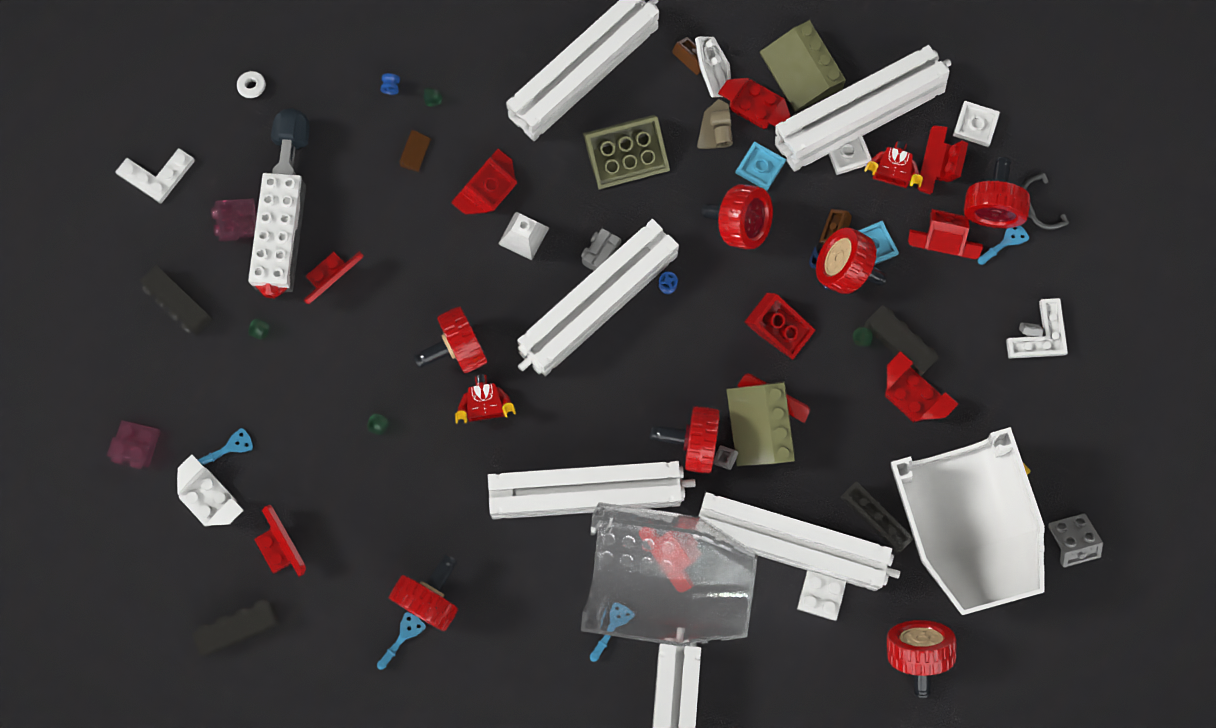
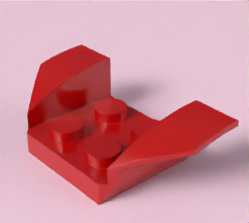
[718,78,790,129]
[451,148,518,214]
[885,351,958,423]

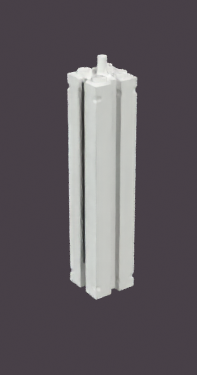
[506,0,659,141]
[775,45,951,172]
[517,219,679,377]
[488,461,695,519]
[693,492,900,591]
[652,630,701,728]

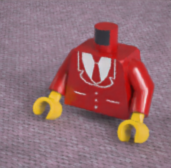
[864,141,923,188]
[455,375,516,424]

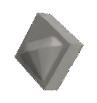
[1019,322,1043,337]
[713,445,739,470]

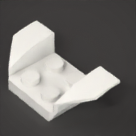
[177,455,244,527]

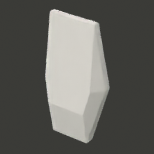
[695,37,731,97]

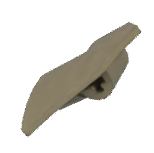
[697,99,733,149]

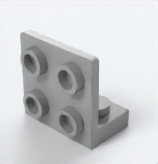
[1048,514,1103,567]

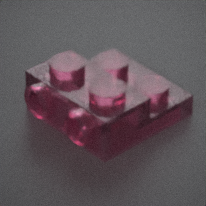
[211,199,257,241]
[107,420,160,469]

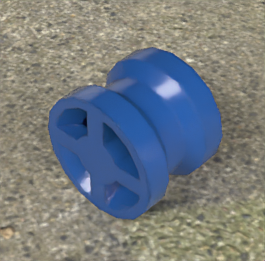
[380,73,400,95]
[658,272,678,294]

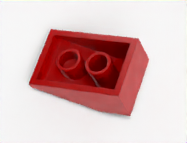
[745,293,815,360]

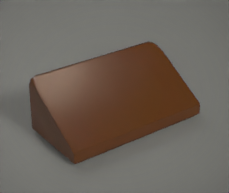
[672,37,701,75]
[399,130,431,172]
[819,209,852,244]

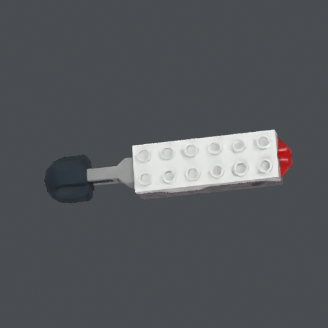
[248,108,310,298]

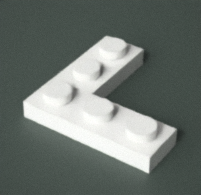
[116,148,195,203]
[1006,298,1068,358]

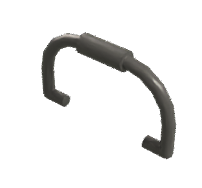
[1022,173,1069,230]

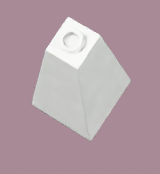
[499,212,549,260]

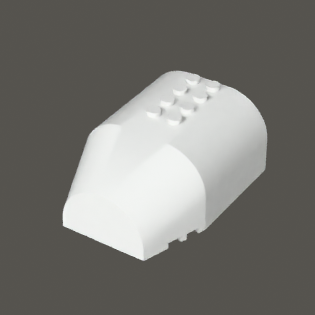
[891,427,1044,615]

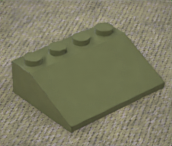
[760,20,846,112]
[583,115,670,189]
[727,381,795,466]

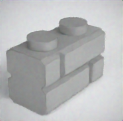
[581,229,621,271]

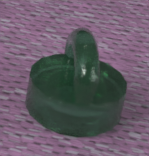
[423,87,443,107]
[248,318,269,340]
[853,327,872,346]
[367,414,388,435]

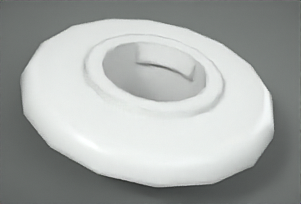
[237,71,266,98]

